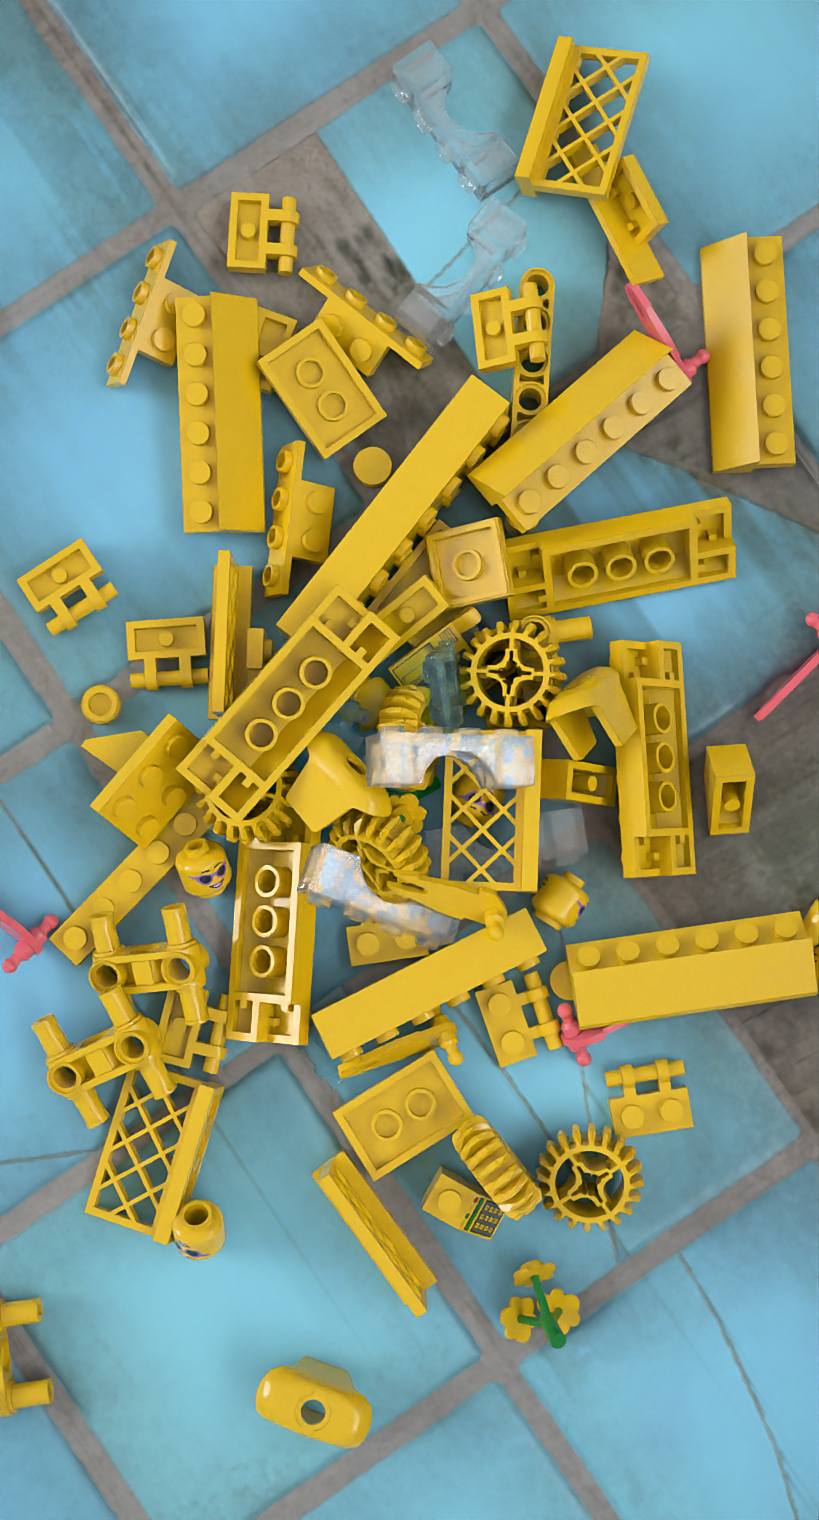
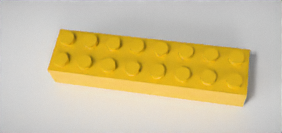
[276,374,510,640]

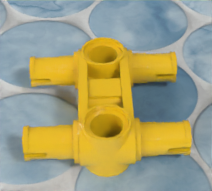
[473,615,596,731]
[89,902,210,1026]
[31,982,177,1129]
[0,1297,54,1418]

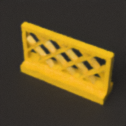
[514,36,650,201]
[207,550,254,720]
[440,729,542,893]
[84,1068,225,1245]
[311,1149,437,1318]

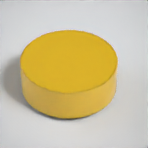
[353,447,392,488]
[81,685,122,725]
[549,960,573,1000]

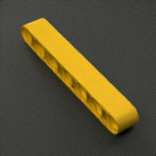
[504,267,555,537]

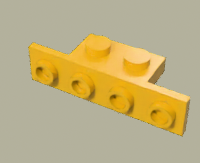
[567,143,669,287]
[106,239,198,389]
[298,265,434,377]
[262,440,335,598]

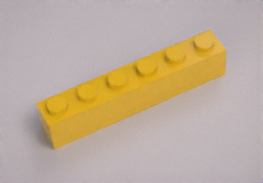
[310,908,547,1063]

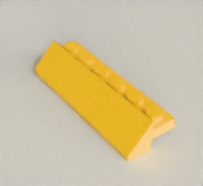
[700,232,796,474]
[175,291,266,534]
[467,330,692,534]
[505,496,736,621]
[175,584,401,824]
[609,640,696,878]
[226,805,321,1045]
[565,911,818,1030]

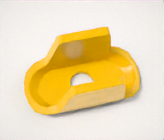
[545,666,637,762]
[286,730,392,832]
[255,1356,372,1449]

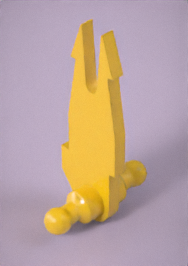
[387,870,507,941]
[337,1005,464,1079]

